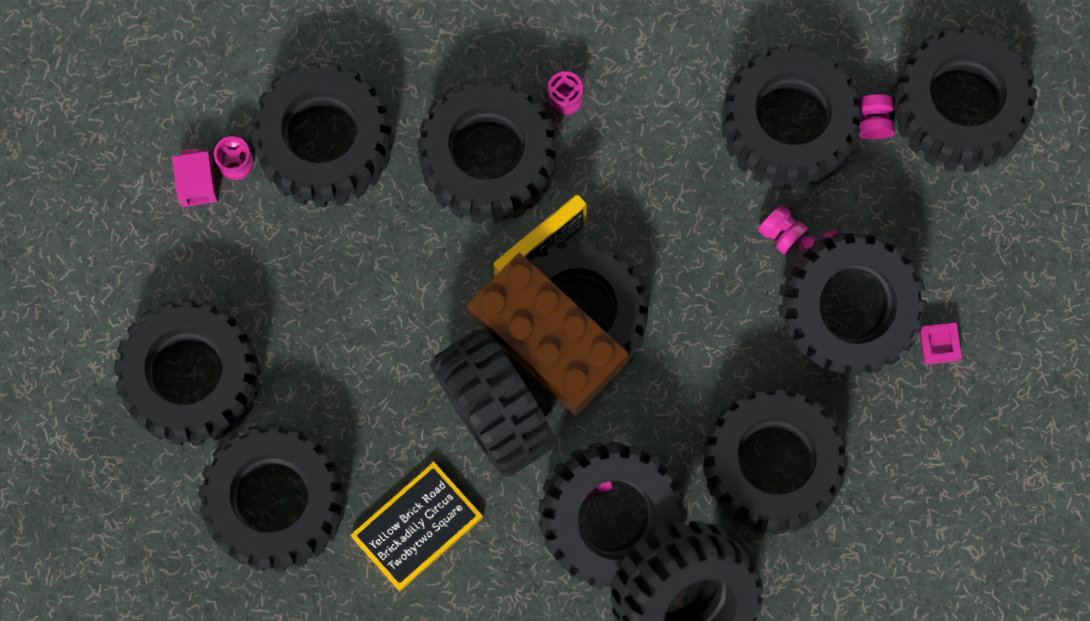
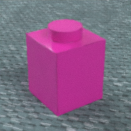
[172,149,218,207]

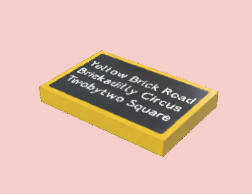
[494,195,587,276]
[350,462,483,592]

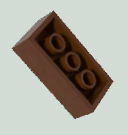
[467,252,629,416]

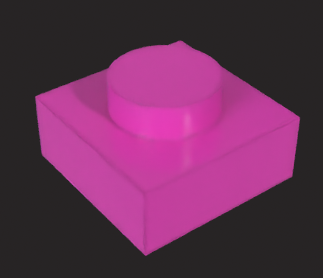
[918,323,962,365]

